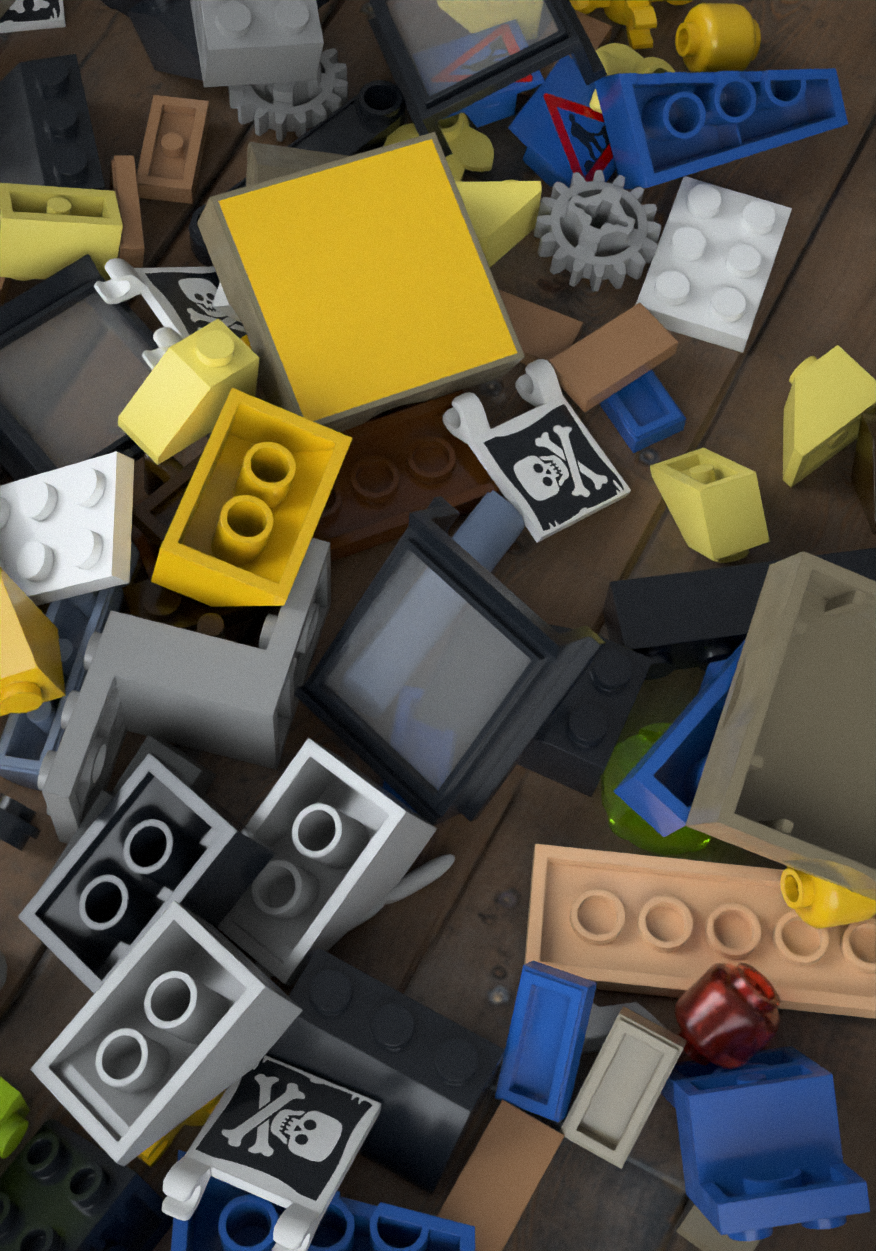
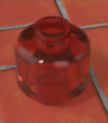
[675,963,781,1069]

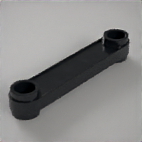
[189,80,406,267]

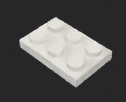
[636,176,792,353]
[0,452,134,606]

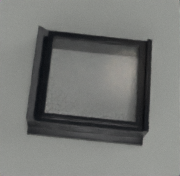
[368,0,607,157]
[0,254,212,482]
[294,496,606,826]

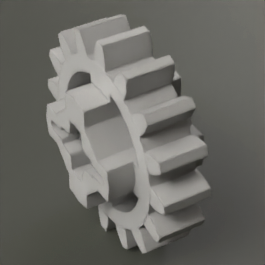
[228,48,348,142]
[534,170,661,291]

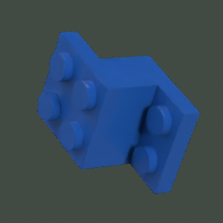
[661,1046,870,1241]

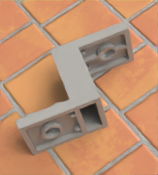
[37,538,331,844]

